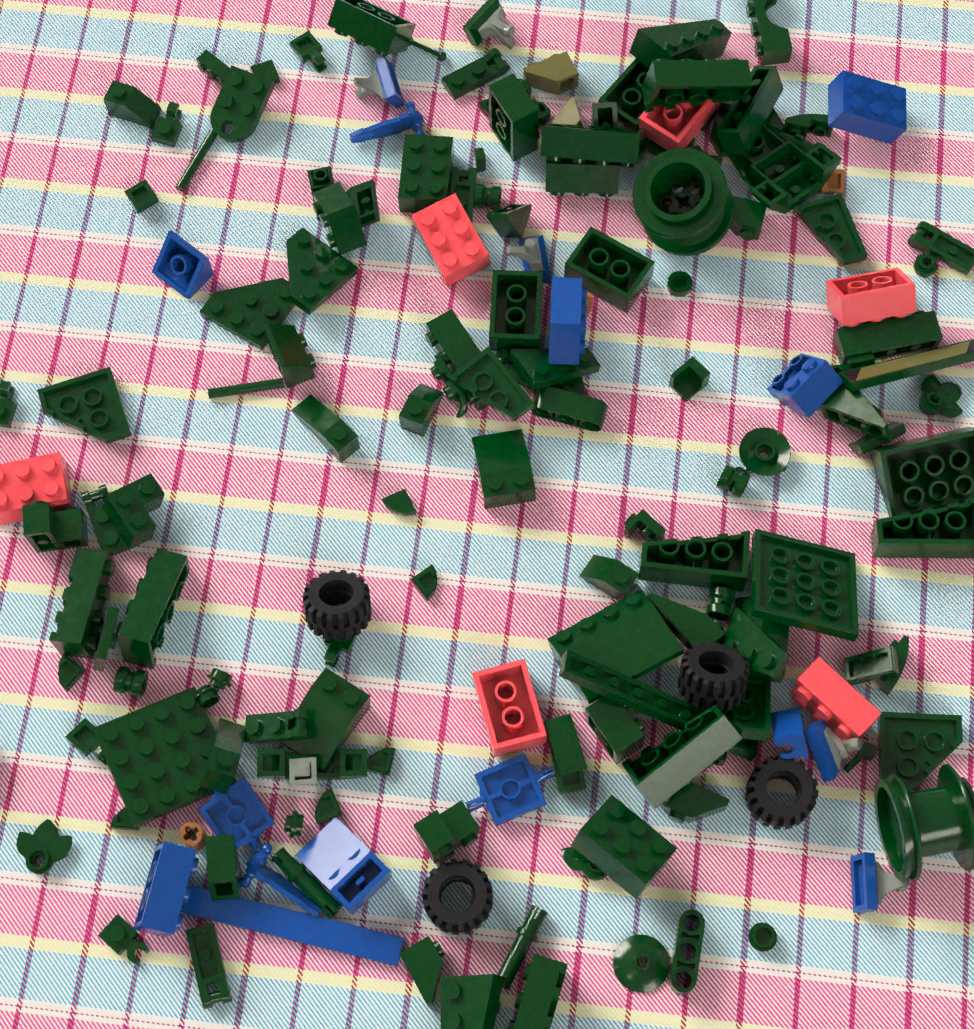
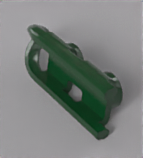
[430,354,468,418]

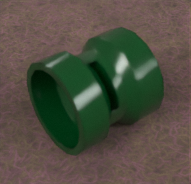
[474,183,501,210]
[716,464,751,498]
[705,586,736,621]
[113,666,148,698]

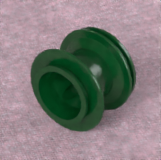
[632,148,734,256]
[874,764,974,881]

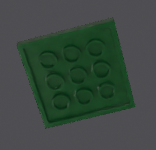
[751,529,859,642]
[93,686,237,828]

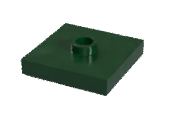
[93,606,119,672]

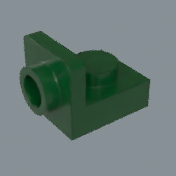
[624,509,666,541]

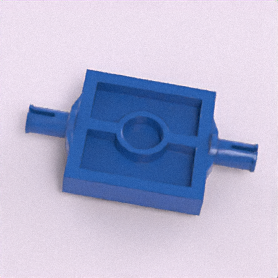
[465,753,555,826]
[198,777,275,854]

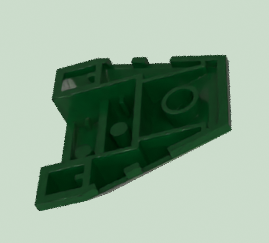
[720,121,841,214]

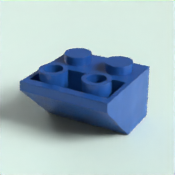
[767,353,844,418]

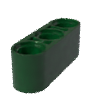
[531,386,608,432]
[669,909,705,996]

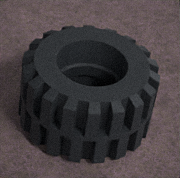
[303,570,372,641]
[678,642,750,712]
[745,755,819,830]
[422,859,493,935]

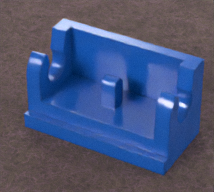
[771,707,809,759]

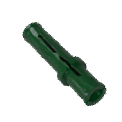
[271,847,342,919]
[497,905,548,990]

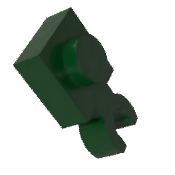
[98,914,150,965]

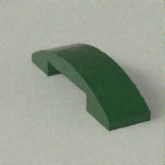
[257,749,367,781]

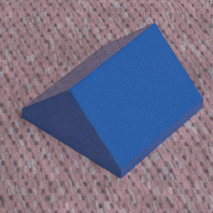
[152,230,214,299]

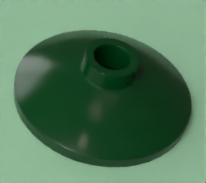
[739,427,791,476]
[613,935,670,993]

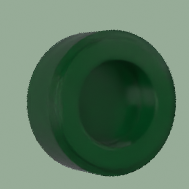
[667,271,692,297]

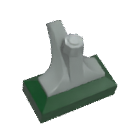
[463,0,516,49]

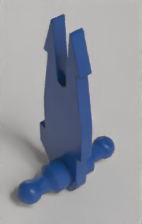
[349,101,425,143]
[241,844,322,916]

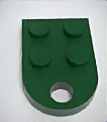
[210,65,275,143]

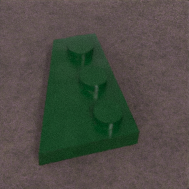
[794,193,867,266]
[448,347,535,421]
[510,348,600,391]
[721,607,790,680]

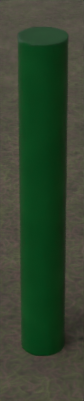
[175,129,218,192]
[208,378,284,399]

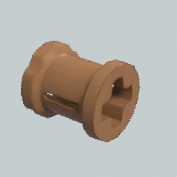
[179,822,207,851]

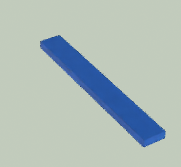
[181,885,405,967]

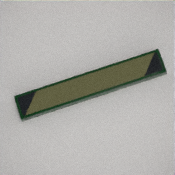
[839,339,974,392]

